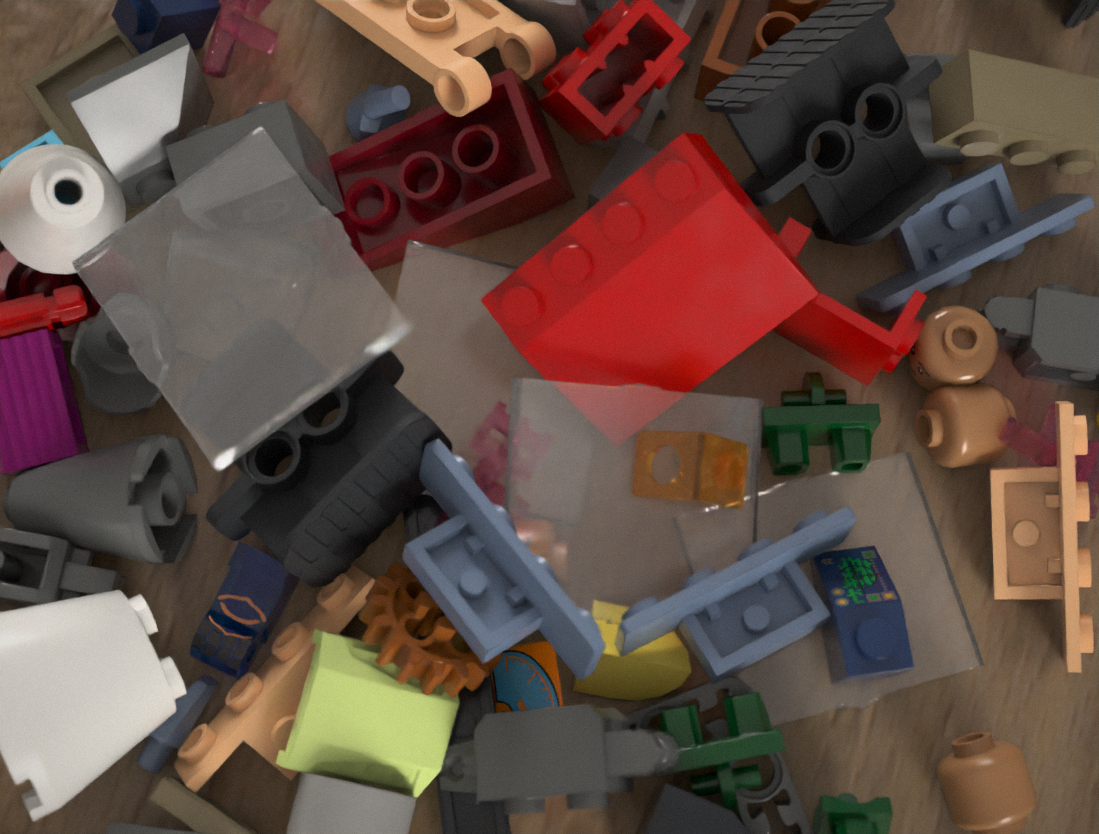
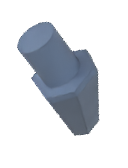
[136,675,219,773]

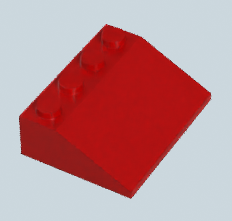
[480,132,821,447]

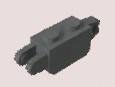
[977,284,1099,391]
[0,527,126,608]
[439,704,682,815]

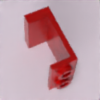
[772,217,927,386]

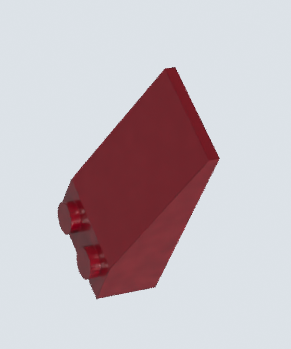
[314,67,575,283]

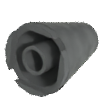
[3,433,198,565]

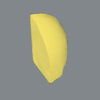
[573,600,692,701]

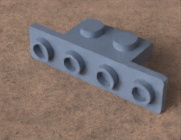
[856,163,1095,316]
[402,438,605,680]
[614,506,857,685]

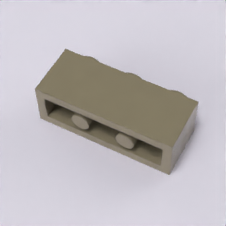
[929,49,1099,175]

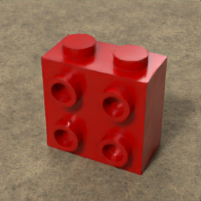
[537,0,692,145]

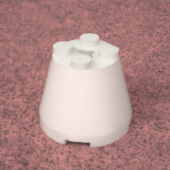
[0,589,187,822]

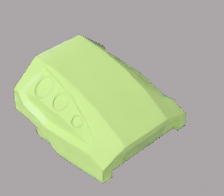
[276,629,459,798]

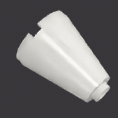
[0,144,126,274]

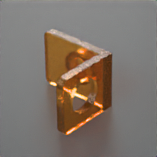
[632,430,749,509]

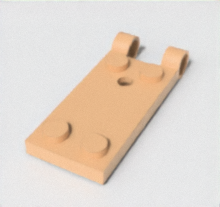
[315,0,556,117]

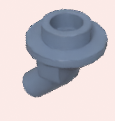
[346,84,410,141]

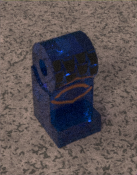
[190,541,300,680]

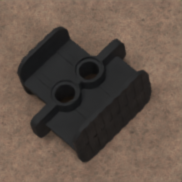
[704,0,952,246]
[183,321,453,587]

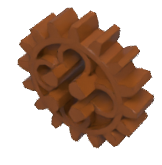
[359,562,504,697]

